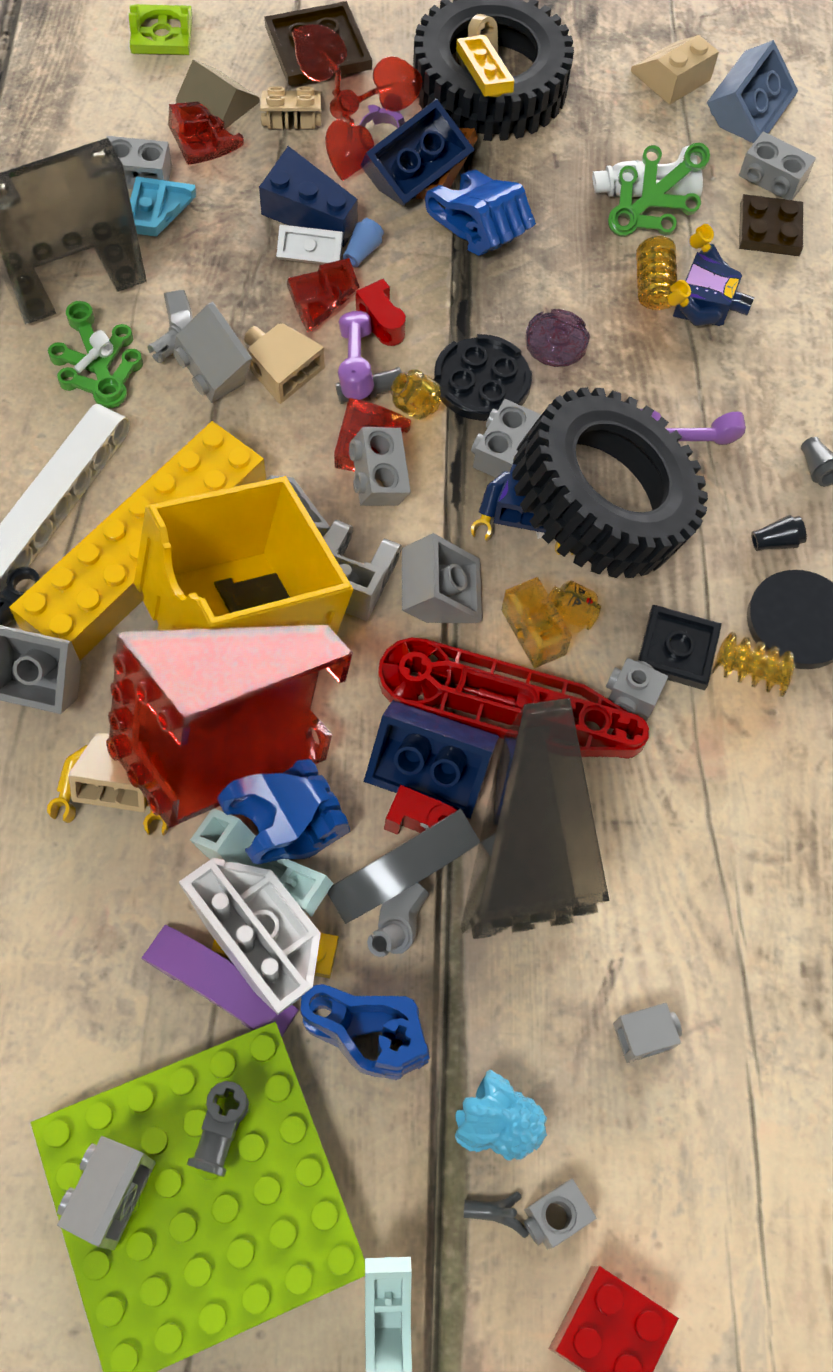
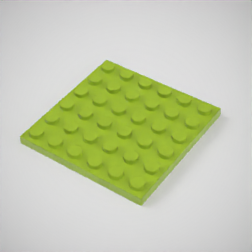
[30,1021,365,1372]

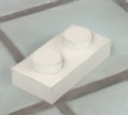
[276,224,343,267]

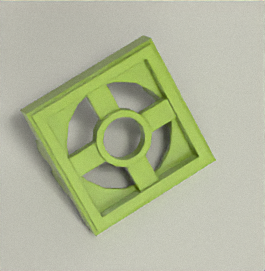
[129,4,192,55]

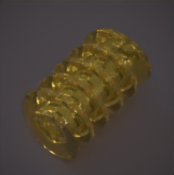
[636,236,677,310]
[712,632,795,697]

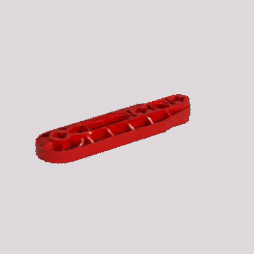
[378,637,649,759]

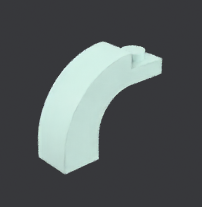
[190,808,333,917]
[365,1257,412,1372]

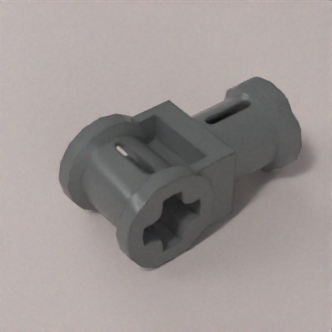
[186,1081,249,1177]

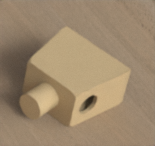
[244,323,325,404]

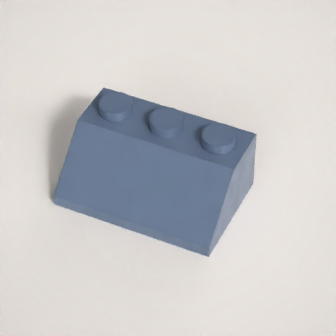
[707,40,798,143]

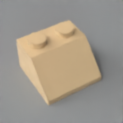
[631,35,719,105]

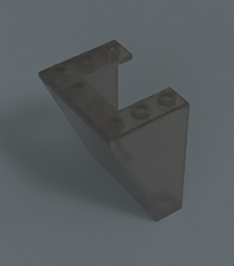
[0,138,147,325]
[461,698,610,939]

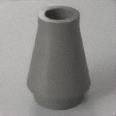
[801,437,833,487]

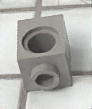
[613,1002,682,1063]
[524,1178,597,1249]

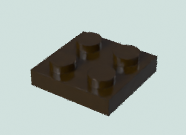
[739,194,803,256]

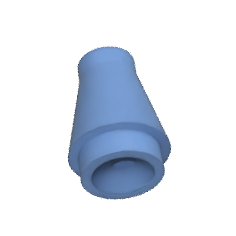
[343,218,384,267]

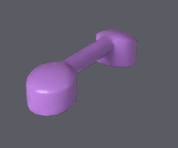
[338,311,374,400]
[640,408,746,445]

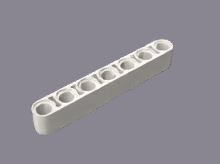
[0,404,130,592]

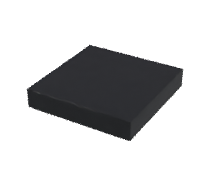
[638,605,722,690]

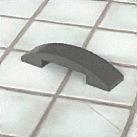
[327,808,481,924]

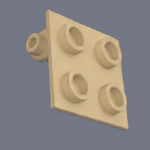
[260,86,321,129]

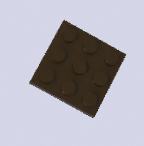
[264,1,372,86]

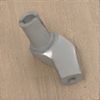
[147,290,193,363]
[367,883,429,957]

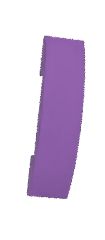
[142,924,299,1037]

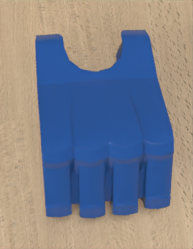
[425,170,536,256]
[217,759,350,865]
[301,984,430,1080]

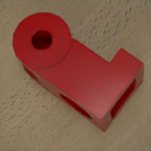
[356,278,406,346]
[384,785,457,835]

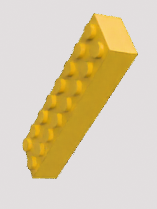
[9,421,266,660]

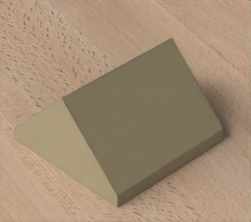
[176,60,260,134]

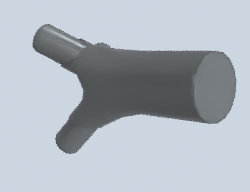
[464,1192,529,1238]

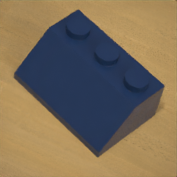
[360,99,475,206]
[363,700,499,819]

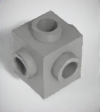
[606,658,668,721]

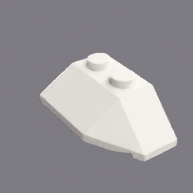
[179,858,321,1015]

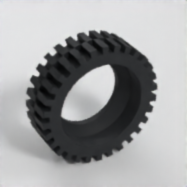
[412,0,574,141]
[512,387,708,578]

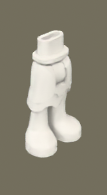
[592,146,703,197]

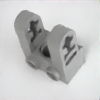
[324,520,402,621]

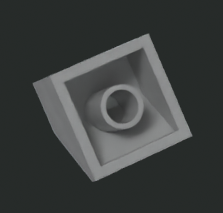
[173,302,252,403]
[402,533,482,623]
[0,625,81,714]
[57,1136,156,1250]

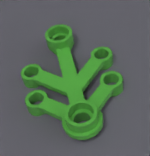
[608,143,710,236]
[48,301,143,408]

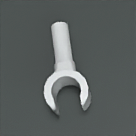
[73,330,113,374]

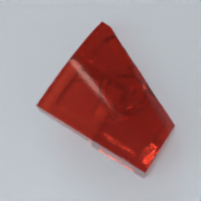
[168,101,244,165]
[287,258,360,332]
[334,398,411,472]

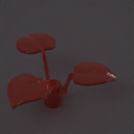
[292,24,422,181]

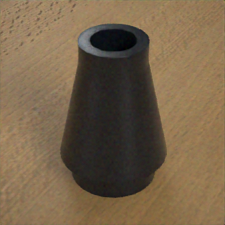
[751,515,807,551]

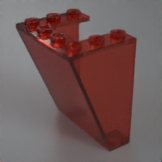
[106,625,353,828]

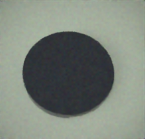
[434,334,532,421]
[747,570,833,669]

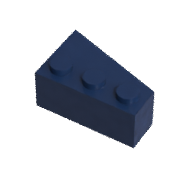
[259,146,358,247]

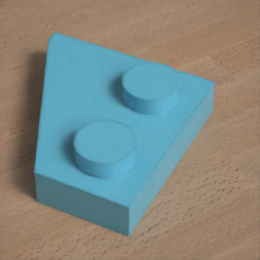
[124,176,196,237]

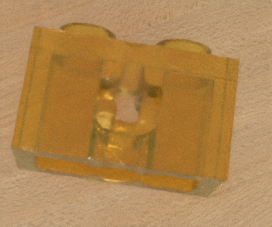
[501,577,572,669]

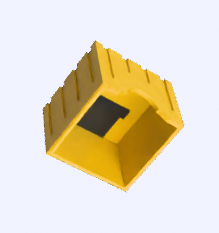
[134,476,353,699]

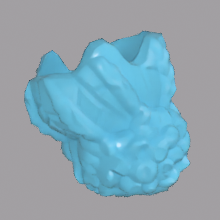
[455,1070,547,1161]

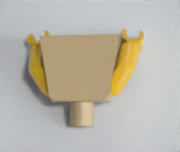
[47,725,168,836]

